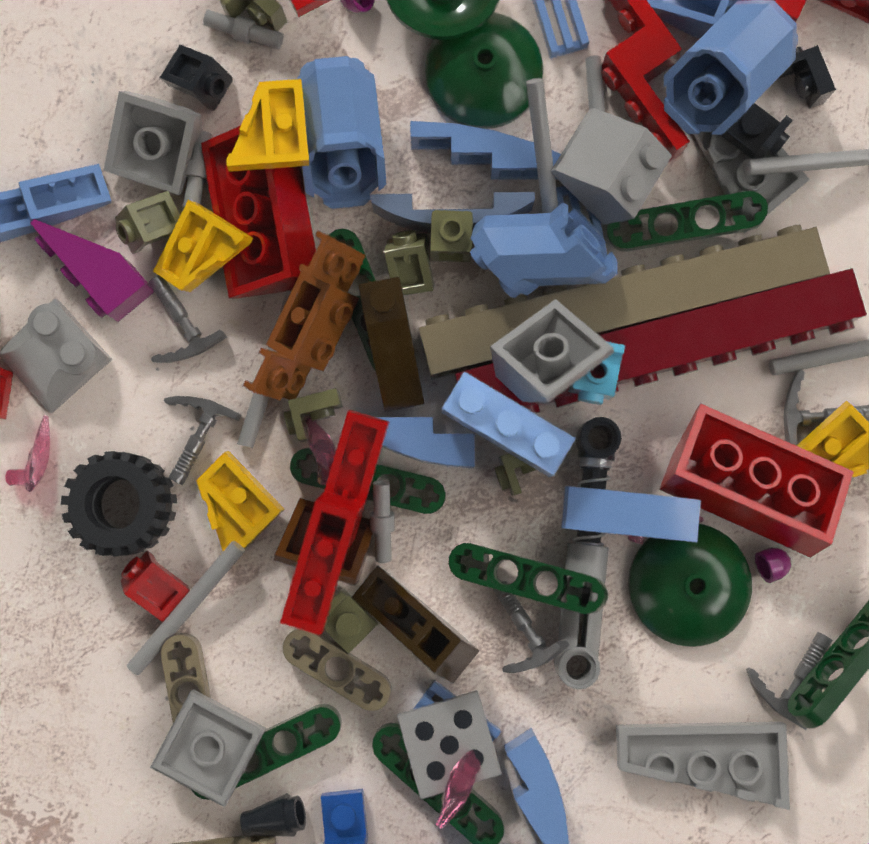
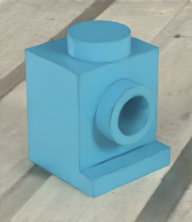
[569,342,625,405]

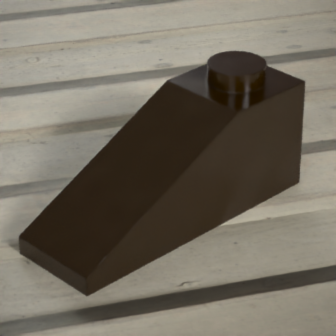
[358,276,425,412]
[352,565,479,683]

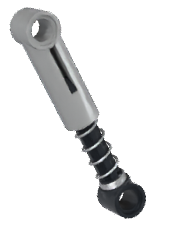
[554,417,622,690]

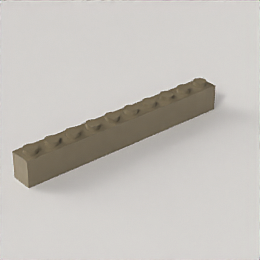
[419,224,830,380]

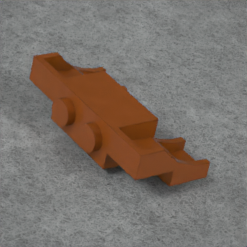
[243,230,366,400]

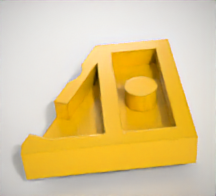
[226,79,309,172]
[153,200,253,292]
[797,401,869,478]
[196,451,285,555]

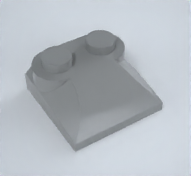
[104,91,203,195]
[0,299,113,413]

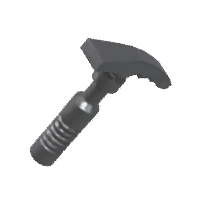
[149,275,227,363]
[783,370,869,445]
[164,396,242,485]
[493,581,570,673]
[746,632,833,730]

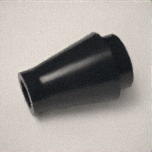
[240,793,306,837]

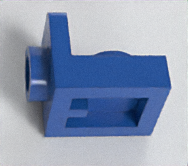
[321,788,368,844]

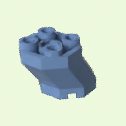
[664,0,798,135]
[296,56,386,209]
[470,203,618,298]

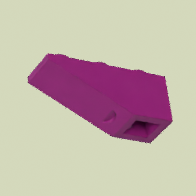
[30,219,154,322]

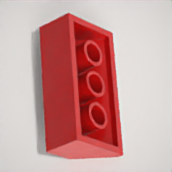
[201,125,316,299]
[659,403,854,558]

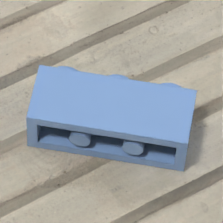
[442,372,576,477]

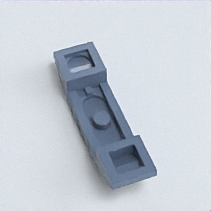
[371,192,535,233]

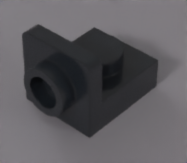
[160,44,233,111]
[778,45,836,109]
[721,103,793,159]

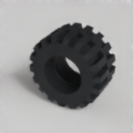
[61,451,177,557]

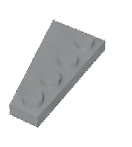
[694,132,810,234]
[616,722,790,810]

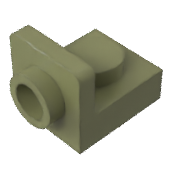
[220,0,287,32]
[115,191,180,254]
[430,210,473,262]
[384,230,434,296]
[284,388,343,442]
[494,453,536,496]
[324,589,378,654]

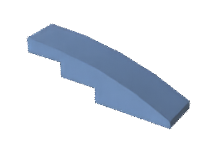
[410,121,561,180]
[0,164,112,242]

